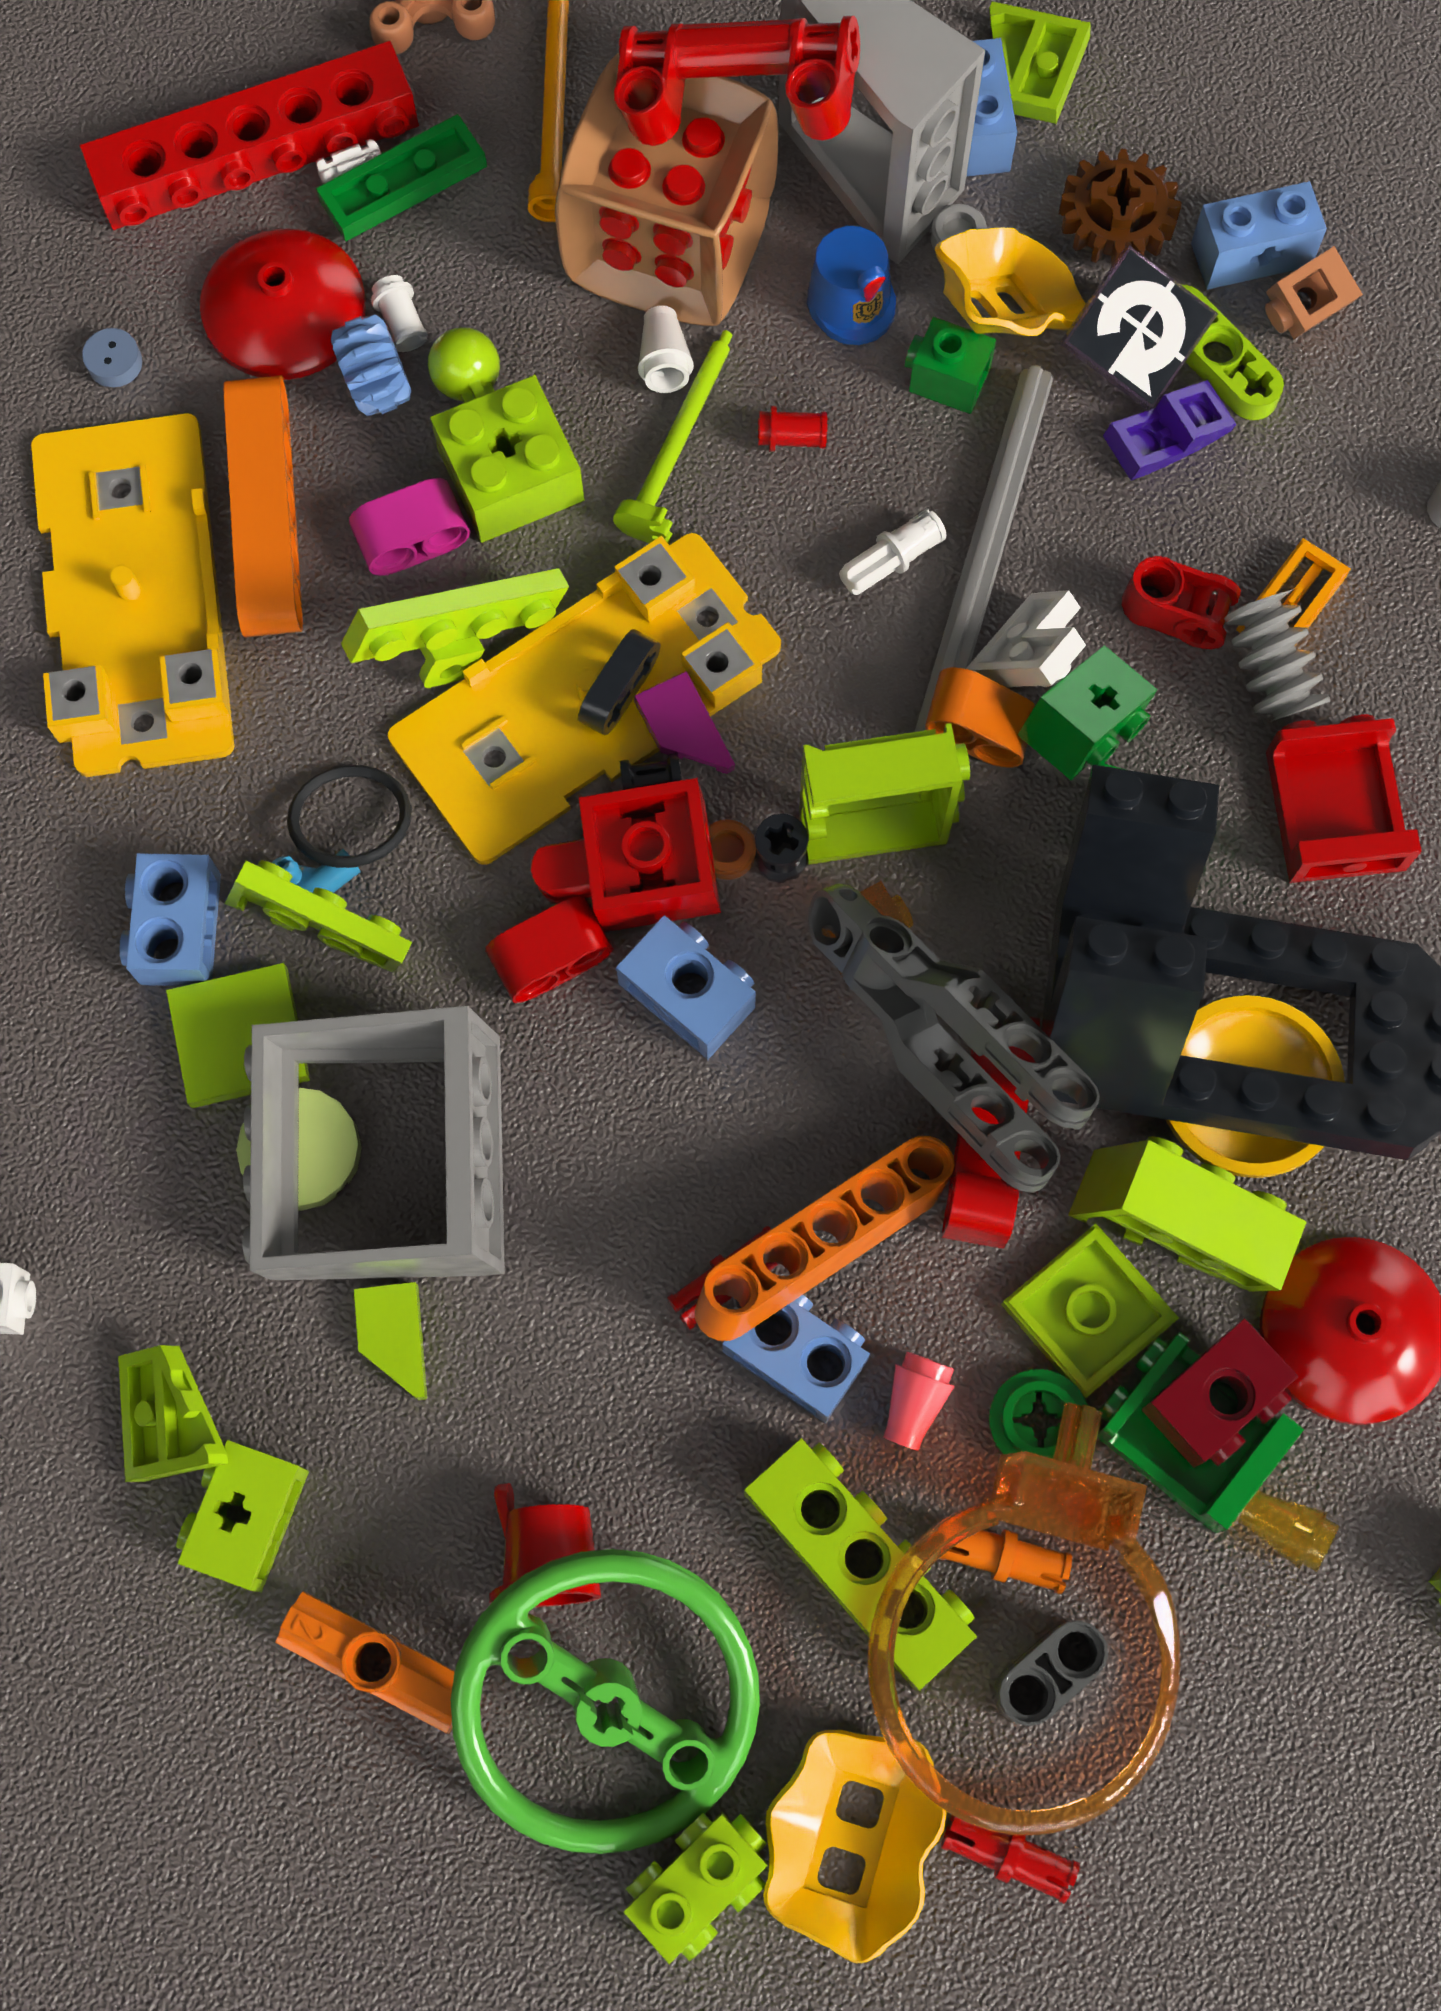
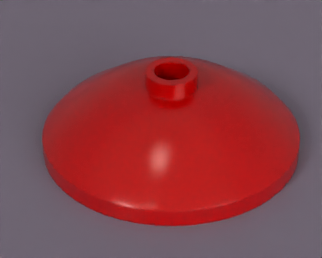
[200,229,366,380]
[1260,1237,1441,1425]

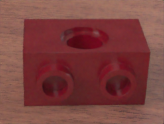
[1141,1318,1299,1468]

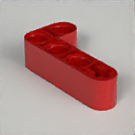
[942,1017,1040,1249]

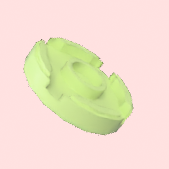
[236,1088,361,1211]

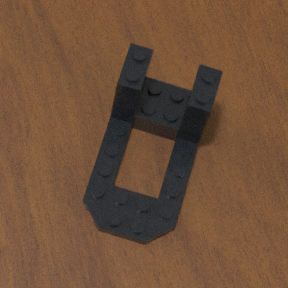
[1041,765,1441,1160]

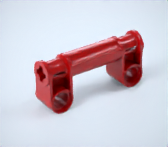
[614,15,860,146]

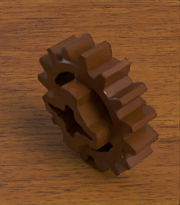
[1058,148,1182,266]

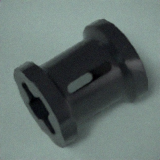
[619,753,682,790]
[755,813,809,883]

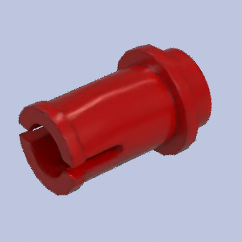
[758,406,827,452]

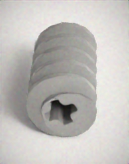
[1224,589,1330,722]

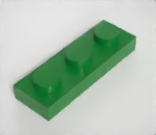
[316,114,487,241]

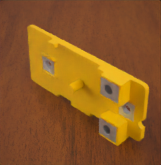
[31,413,234,777]
[388,533,781,865]

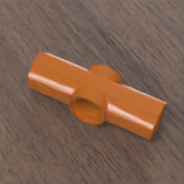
[275,1591,455,1734]

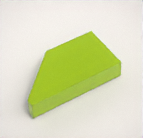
[354,1282,427,1400]

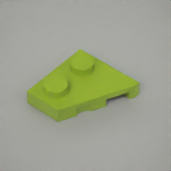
[989,1,1091,124]
[118,1345,228,1482]

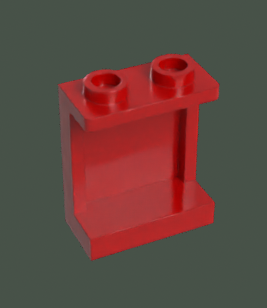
[1266,714,1422,883]

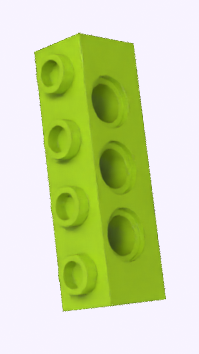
[744,1438,977,1691]

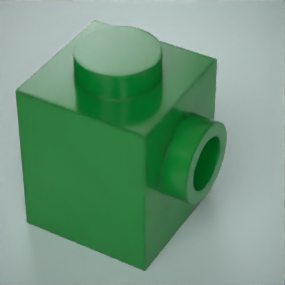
[904,316,996,414]

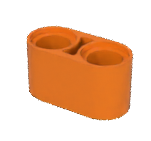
[925,667,1035,768]

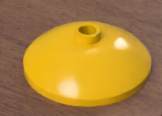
[1166,995,1345,1178]

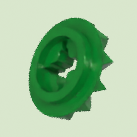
[988,1369,1090,1472]

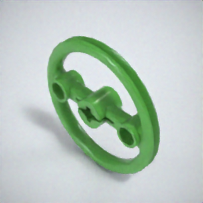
[451,1549,760,1854]

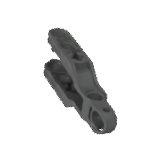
[808,884,1100,1192]

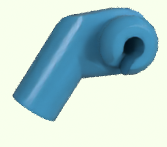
[272,849,361,893]

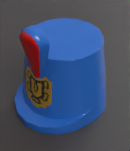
[807,226,896,345]

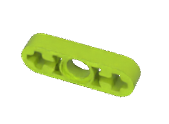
[1177,285,1284,420]

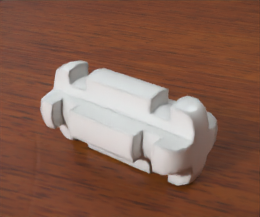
[316,139,382,184]

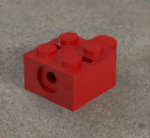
[531,778,721,932]

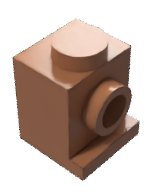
[1265,246,1363,339]

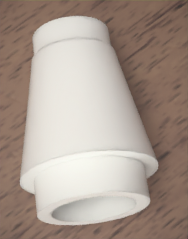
[638,306,694,393]

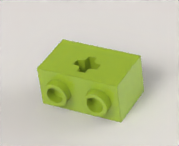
[176,1440,309,1593]

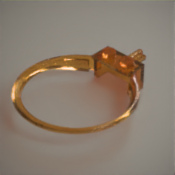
[867,1402,1180,1835]

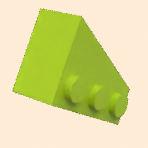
[1068,1136,1307,1292]

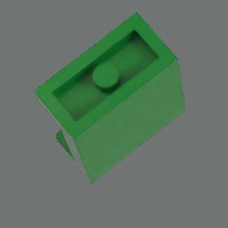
[1094,1332,1304,1534]

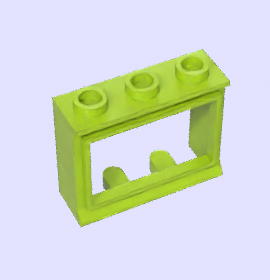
[799,723,970,865]

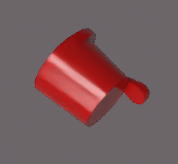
[489,1483,601,1607]

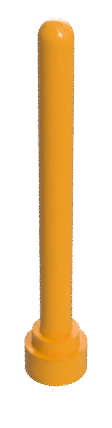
[528,0,569,222]

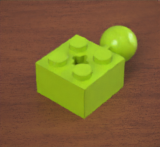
[428,327,585,543]

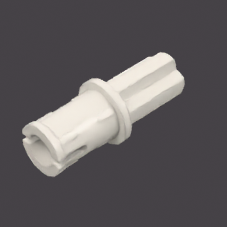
[839,508,947,595]

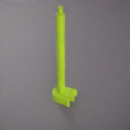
[613,330,733,543]

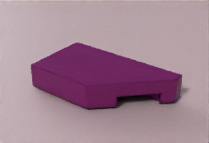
[634,671,735,774]

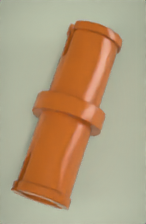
[937,1518,1072,1595]

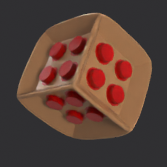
[555,53,778,326]

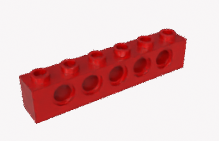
[80,40,419,230]

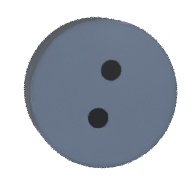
[82,328,142,388]

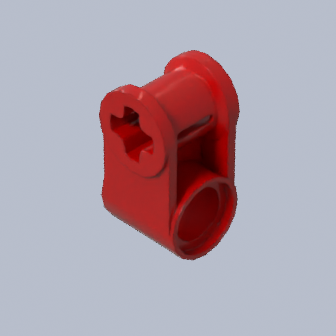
[1121,556,1241,650]

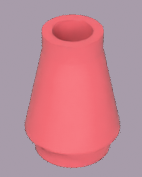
[883,1352,955,1451]

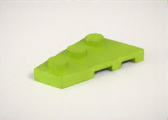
[224,860,412,972]

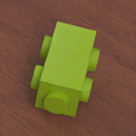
[624,1812,768,1964]

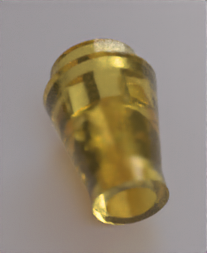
[1238,1490,1340,1572]

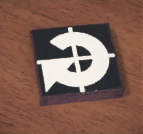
[1059,246,1218,410]

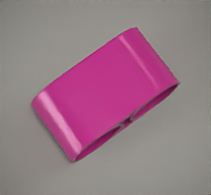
[349,478,470,576]

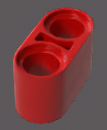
[485,896,613,1003]

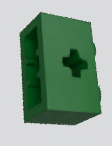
[1018,645,1158,780]

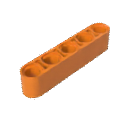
[223,375,303,638]
[695,1136,955,1341]

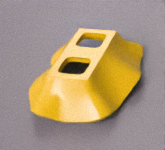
[935,228,1087,336]
[763,1730,947,1963]

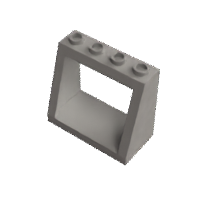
[777,0,985,264]
[242,1006,505,1280]

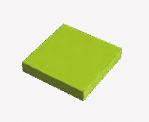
[166,963,310,1108]
[1001,1223,1179,1398]

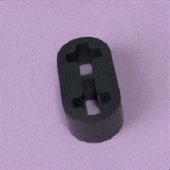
[578,629,661,736]

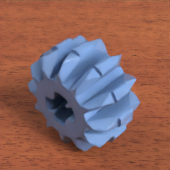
[331,314,412,416]

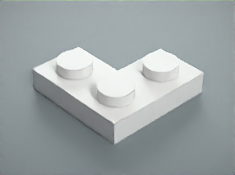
[966,590,1086,688]

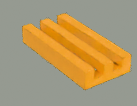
[1236,538,1351,646]

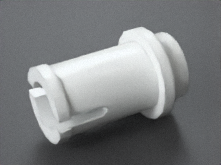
[371,275,428,352]

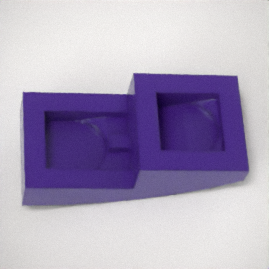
[1103,380,1237,481]

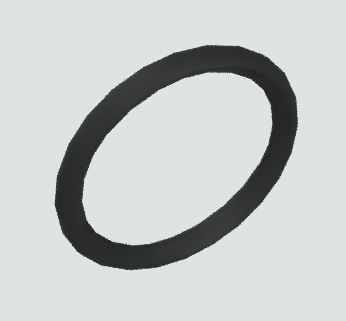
[287,765,412,868]

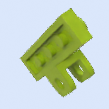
[341,568,569,688]

